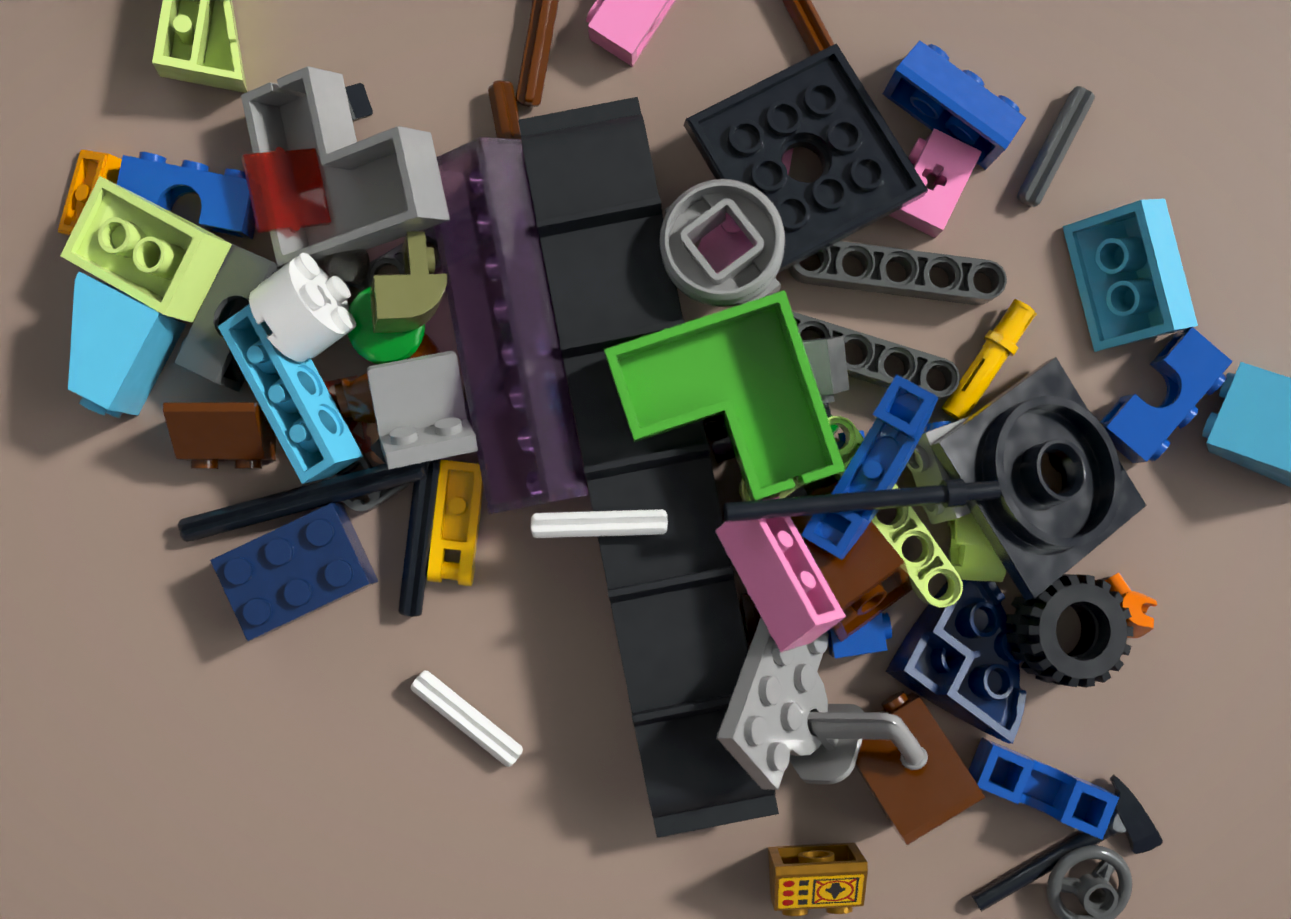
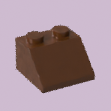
[163,403,276,469]

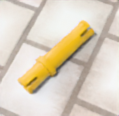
[941,299,1037,421]

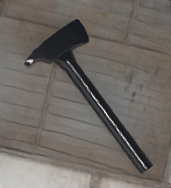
[972,774,1163,912]

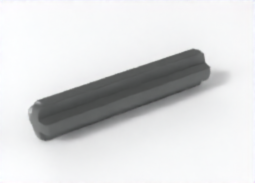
[1017,86,1095,207]

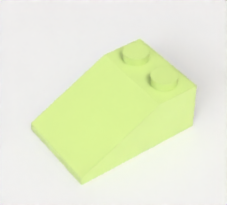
[60,176,232,323]

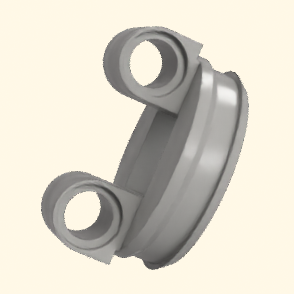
[660,179,785,307]

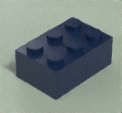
[210,503,379,641]

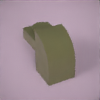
[370,231,447,333]

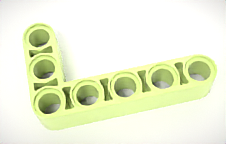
[739,416,963,607]

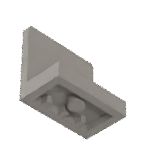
[367,351,478,469]

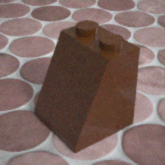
[790,480,913,642]
[855,691,986,845]

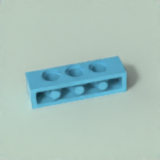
[218,304,363,484]

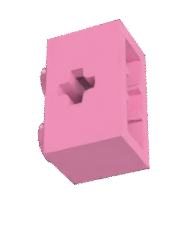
[889,128,982,238]

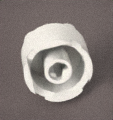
[249,253,356,362]

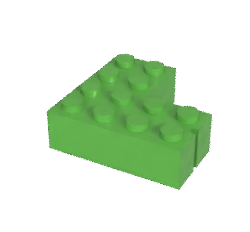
[604,290,845,501]

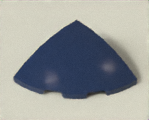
[885,580,1027,744]

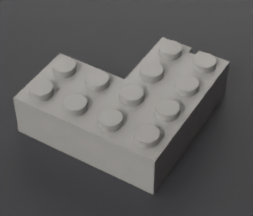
[241,66,450,267]

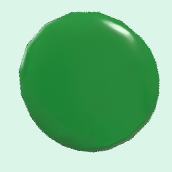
[348,287,425,364]

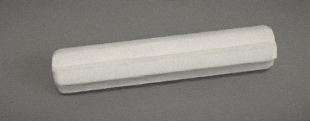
[531,509,668,538]
[410,670,523,767]

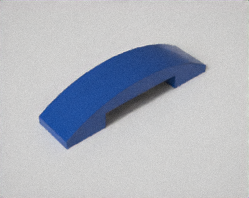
[801,374,938,560]

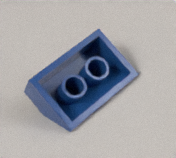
[882,40,1026,170]

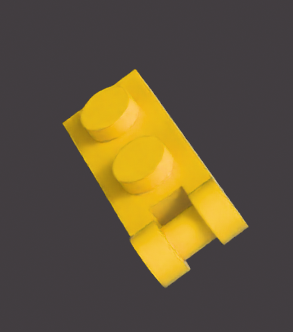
[427,460,486,586]

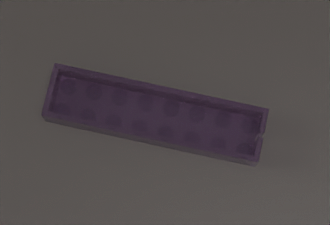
[434,137,589,514]

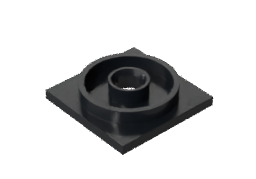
[684,43,928,274]
[930,357,1147,600]

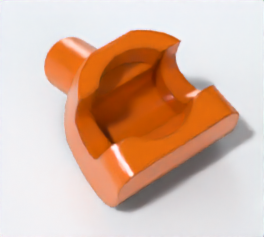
[1105,573,1157,638]

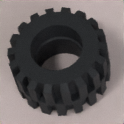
[1006,574,1133,688]

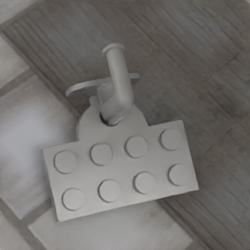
[717,617,928,790]

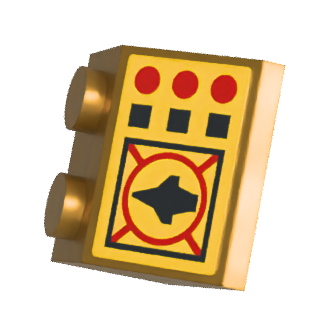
[768,843,868,916]

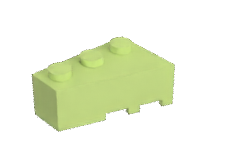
[152,0,247,93]

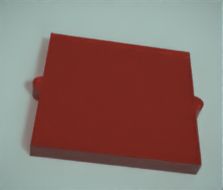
[242,147,331,233]

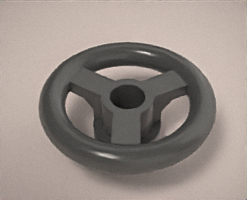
[1047,845,1132,919]

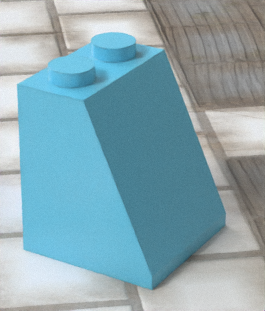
[68,272,186,418]
[1202,362,1291,487]

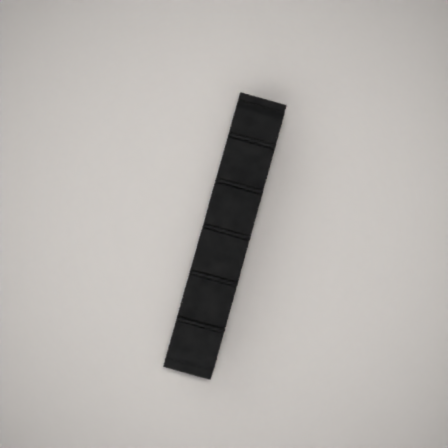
[518,97,779,838]

